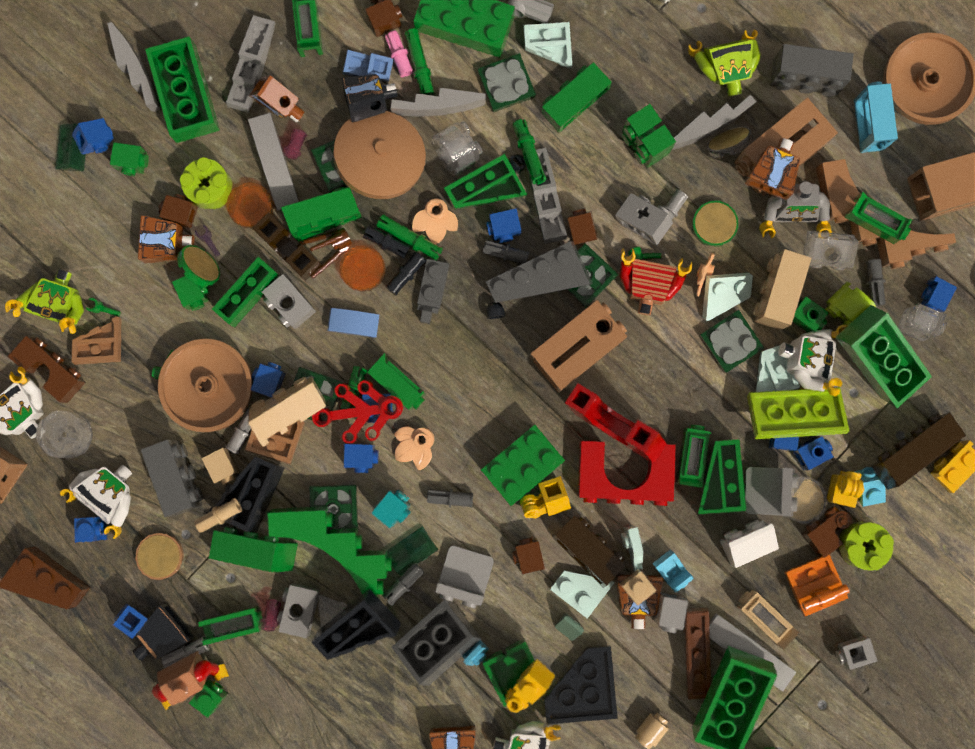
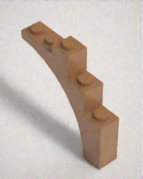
[816,159,956,269]

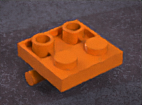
[784,554,850,617]

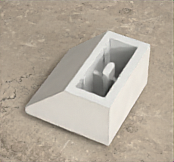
[720,520,779,568]

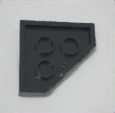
[544,645,618,725]

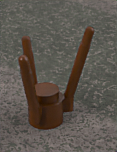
[299,228,352,279]

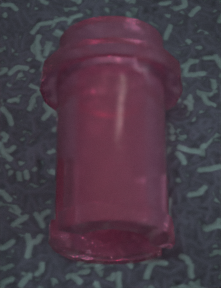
[284,129,307,160]
[260,599,281,632]

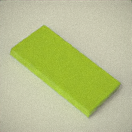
[747,387,849,439]

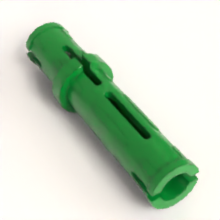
[404,28,435,95]
[512,119,546,185]
[377,214,443,261]

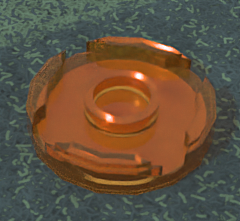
[227,182,274,229]
[339,245,386,292]

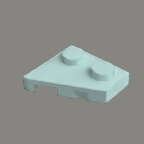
[524,22,572,68]
[702,273,753,321]
[756,345,800,392]
[621,525,643,571]
[550,570,615,618]

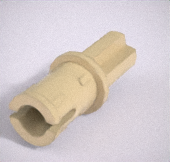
[194,498,242,532]

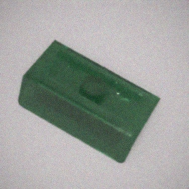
[55,123,86,172]
[387,526,438,575]

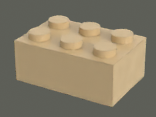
[753,249,812,330]

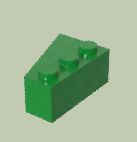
[443,154,527,210]
[281,187,362,242]
[698,439,746,514]
[208,527,298,572]

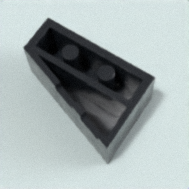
[207,456,285,532]
[311,589,401,660]

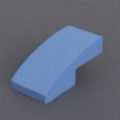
[343,50,393,82]
[327,308,379,338]

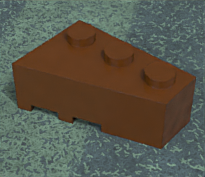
[0,546,91,610]

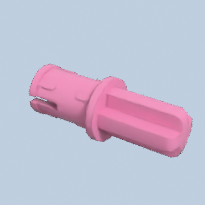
[385,31,414,77]

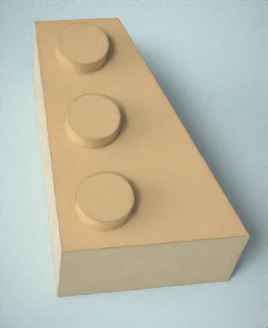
[248,376,326,447]

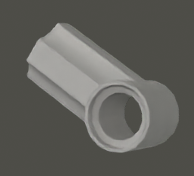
[508,0,554,24]

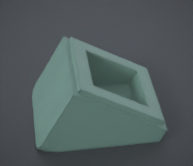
[555,613,584,641]

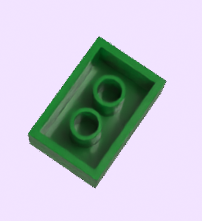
[481,425,565,506]

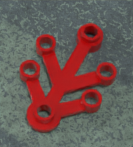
[312,380,403,444]

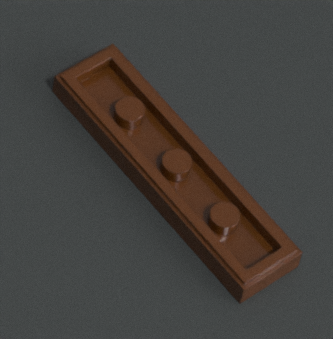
[684,607,711,700]

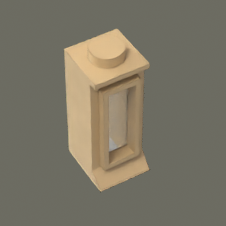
[737,590,800,650]

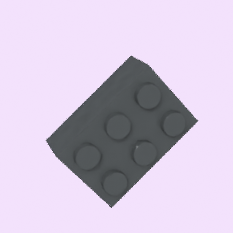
[770,44,854,97]
[141,440,204,517]
[391,600,482,686]

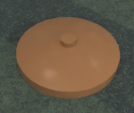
[883,33,975,125]
[333,111,426,199]
[158,339,253,432]

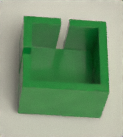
[622,104,676,168]
[482,638,535,707]

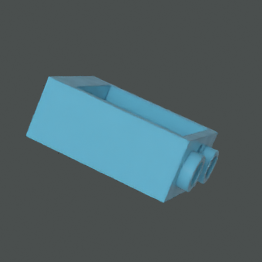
[854,81,898,153]

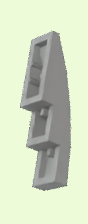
[226,15,275,113]
[107,22,161,112]
[391,88,486,117]
[672,95,756,150]
[248,113,299,210]
[527,148,567,244]
[709,614,796,692]

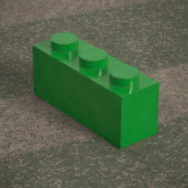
[541,62,612,133]
[212,257,280,328]

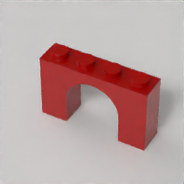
[565,384,666,464]
[578,441,676,506]

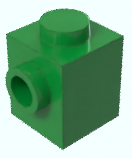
[110,142,149,176]
[172,276,210,311]
[792,297,829,333]
[189,679,228,718]

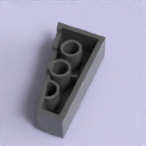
[486,241,593,303]

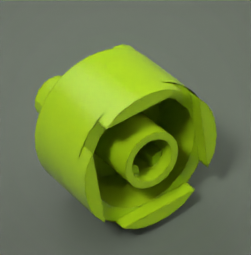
[180,157,232,209]
[825,282,876,326]
[839,521,894,570]

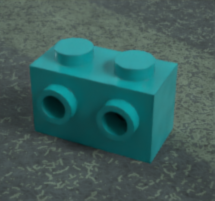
[371,490,411,528]

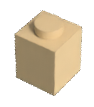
[202,448,240,485]
[620,569,657,606]

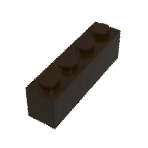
[871,412,966,490]

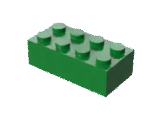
[413,0,515,58]
[145,36,220,143]
[836,305,932,408]
[692,646,777,749]

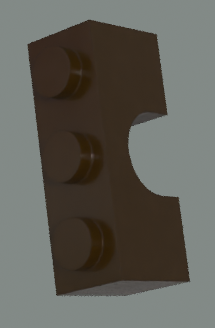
[252,212,321,281]

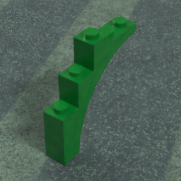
[268,506,392,599]

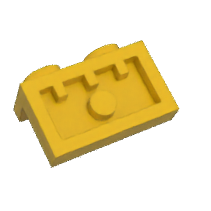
[930,440,975,493]

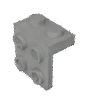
[745,467,798,516]
[436,546,494,608]

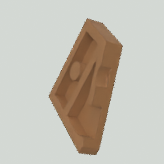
[72,317,121,365]
[245,421,305,465]

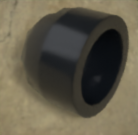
[509,154,526,174]
[486,302,505,319]

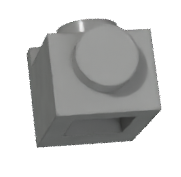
[836,635,877,670]

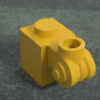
[826,471,864,508]
[520,476,571,519]
[505,659,555,712]

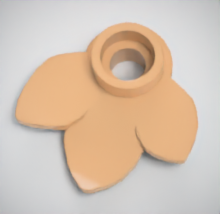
[412,198,458,244]
[696,252,715,296]
[394,426,434,470]

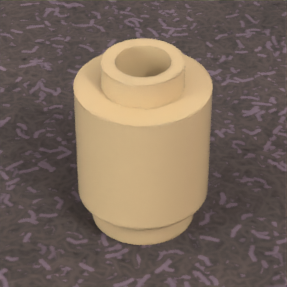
[635,712,669,749]

